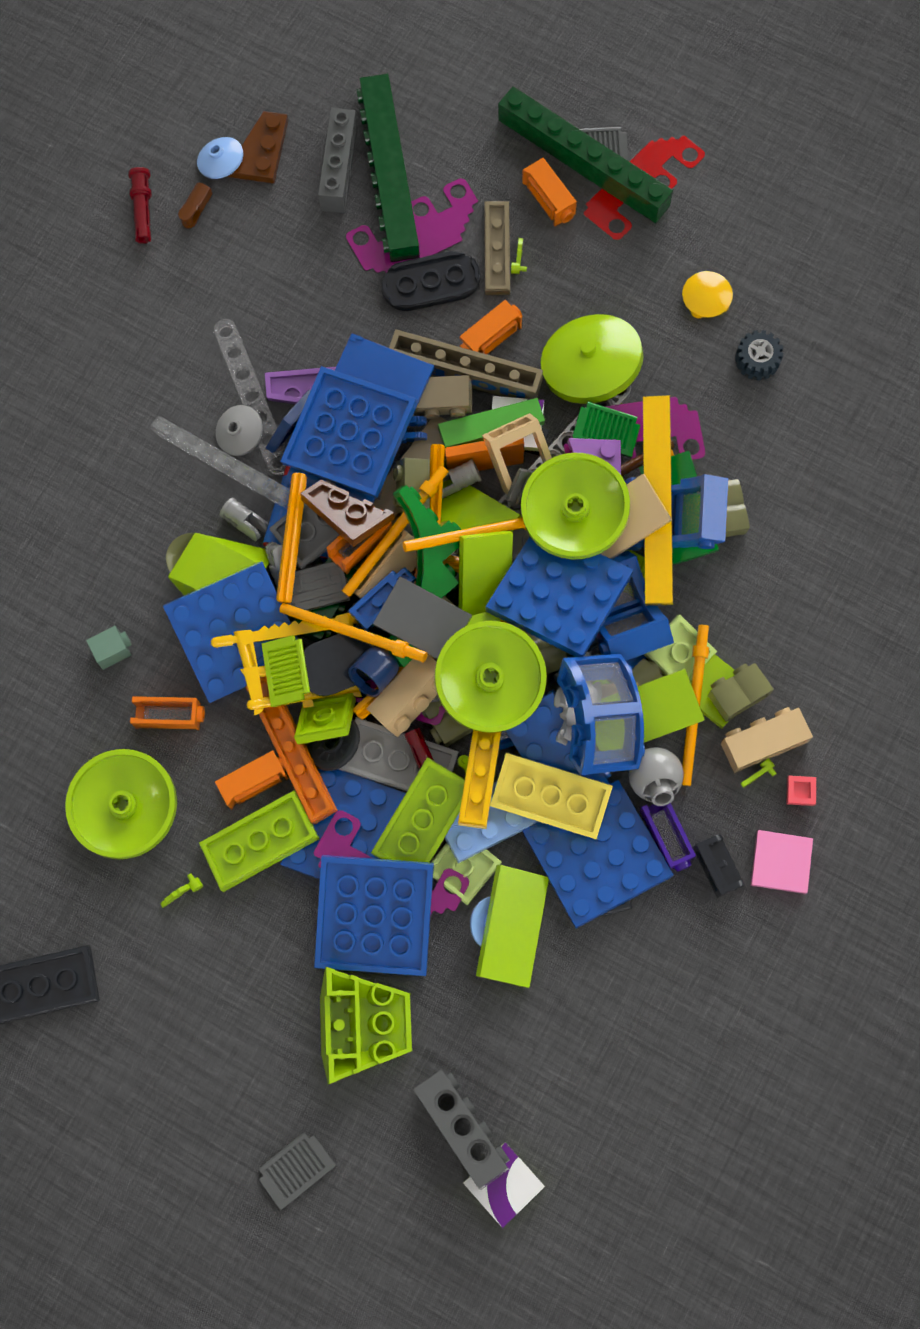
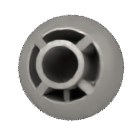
[629,747,684,806]

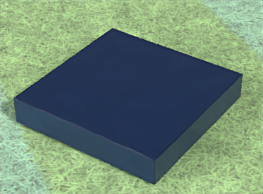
[266,389,311,453]

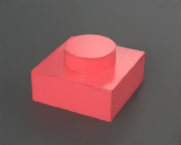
[786,776,816,806]

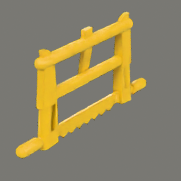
[211,613,362,715]

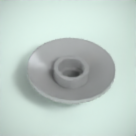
[216,405,263,456]

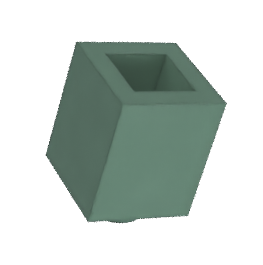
[86,626,132,670]

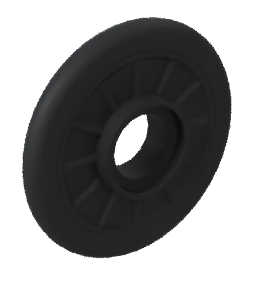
[309,719,360,771]

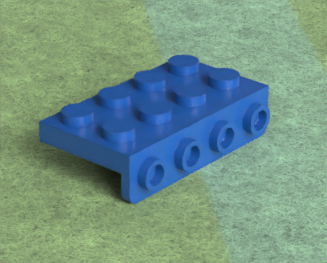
[506,689,612,784]

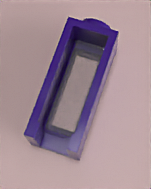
[639,803,696,872]

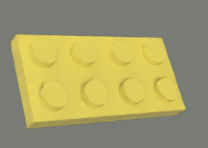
[490,752,613,839]

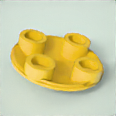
[682,271,733,318]

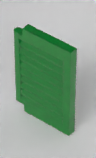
[572,402,640,458]

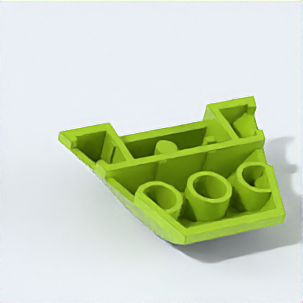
[168,533,270,596]
[320,967,412,1084]

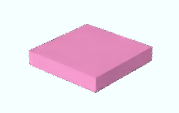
[750,830,813,894]

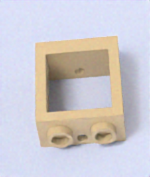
[482,413,552,494]

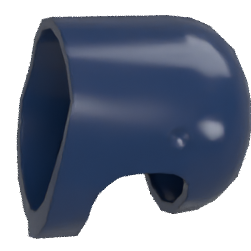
[348,646,399,697]

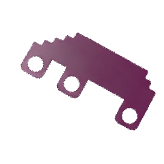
[346,178,478,273]
[564,397,705,460]
[313,810,469,916]

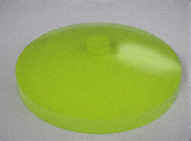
[541,314,643,404]
[521,453,630,559]
[434,621,547,733]
[65,749,177,859]

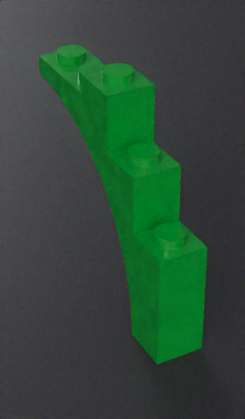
[388,485,462,667]

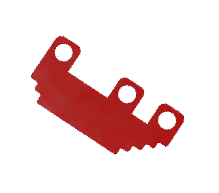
[584,135,705,240]

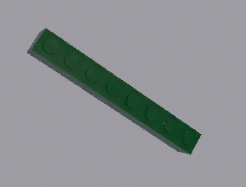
[356,73,420,262]
[498,86,673,224]

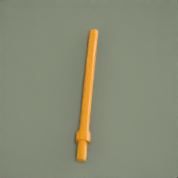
[341,465,449,597]
[403,518,526,552]
[280,603,428,663]
[682,625,709,786]

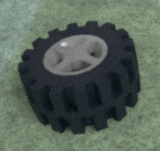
[735,330,783,380]

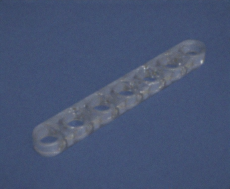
[214,319,286,475]
[149,416,290,509]

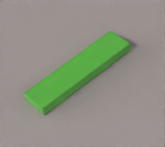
[438,398,545,448]

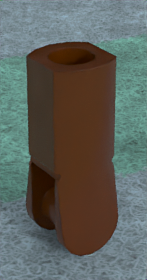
[178,182,213,229]

